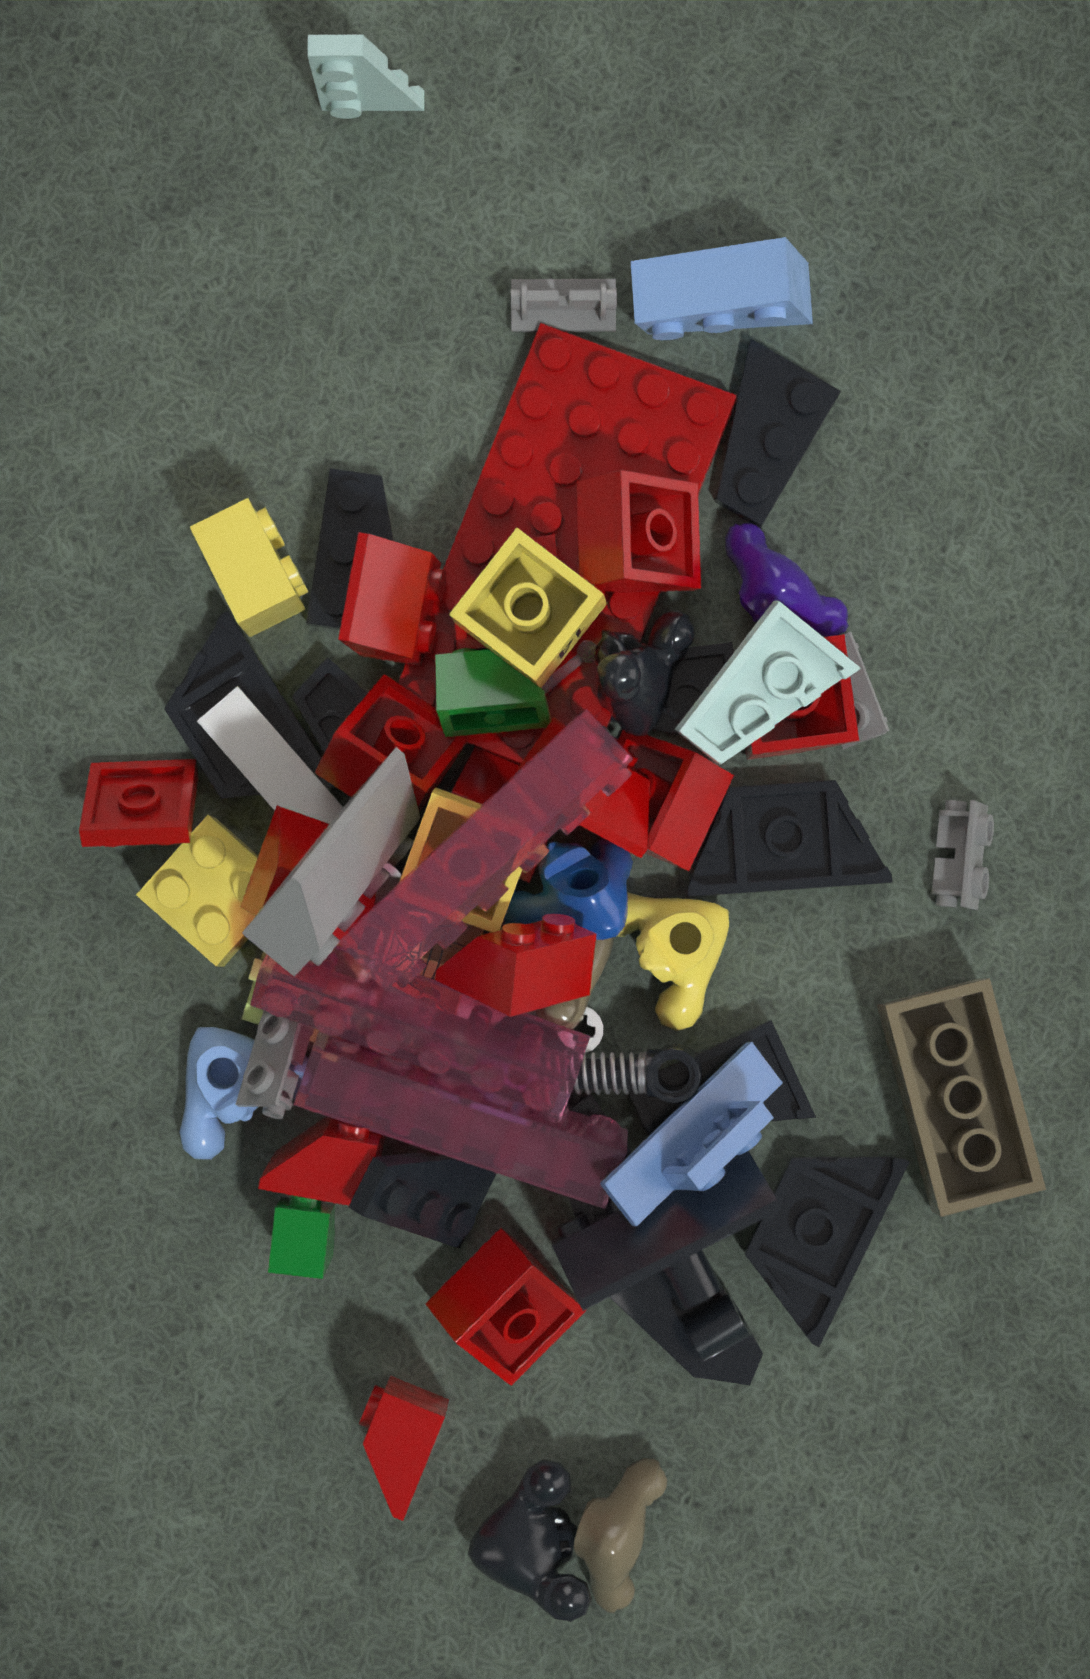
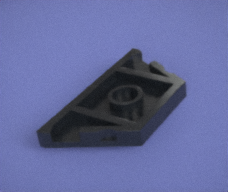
[164,611,334,799]
[687,780,893,897]
[743,1156,910,1347]

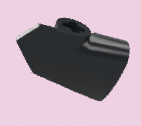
[611,1250,763,1386]

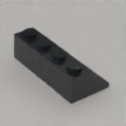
[551,1151,782,1311]

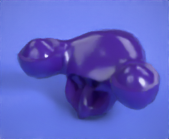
[725,523,849,637]

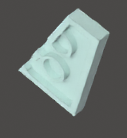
[308,35,424,119]
[675,601,861,764]

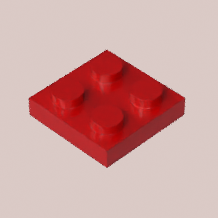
[79,759,198,847]

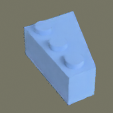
[631,237,813,340]

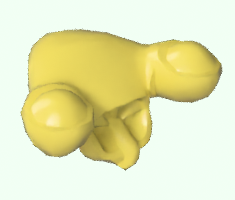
[618,892,729,1031]

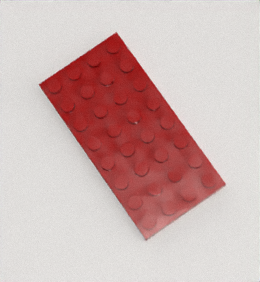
[398,323,736,764]

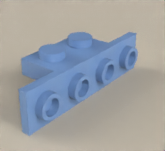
[600,1042,782,1226]

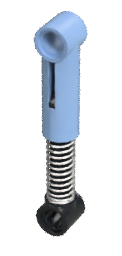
[350,1043,703,1104]

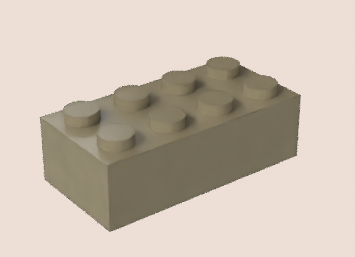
[877,978,1046,1217]

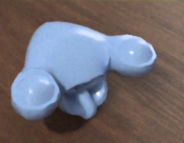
[179,1027,319,1159]

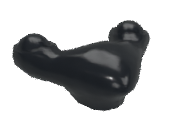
[595,610,695,736]
[467,1459,592,1622]

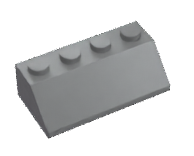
[242,747,421,977]

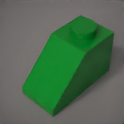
[435,648,551,737]
[268,1195,335,1279]

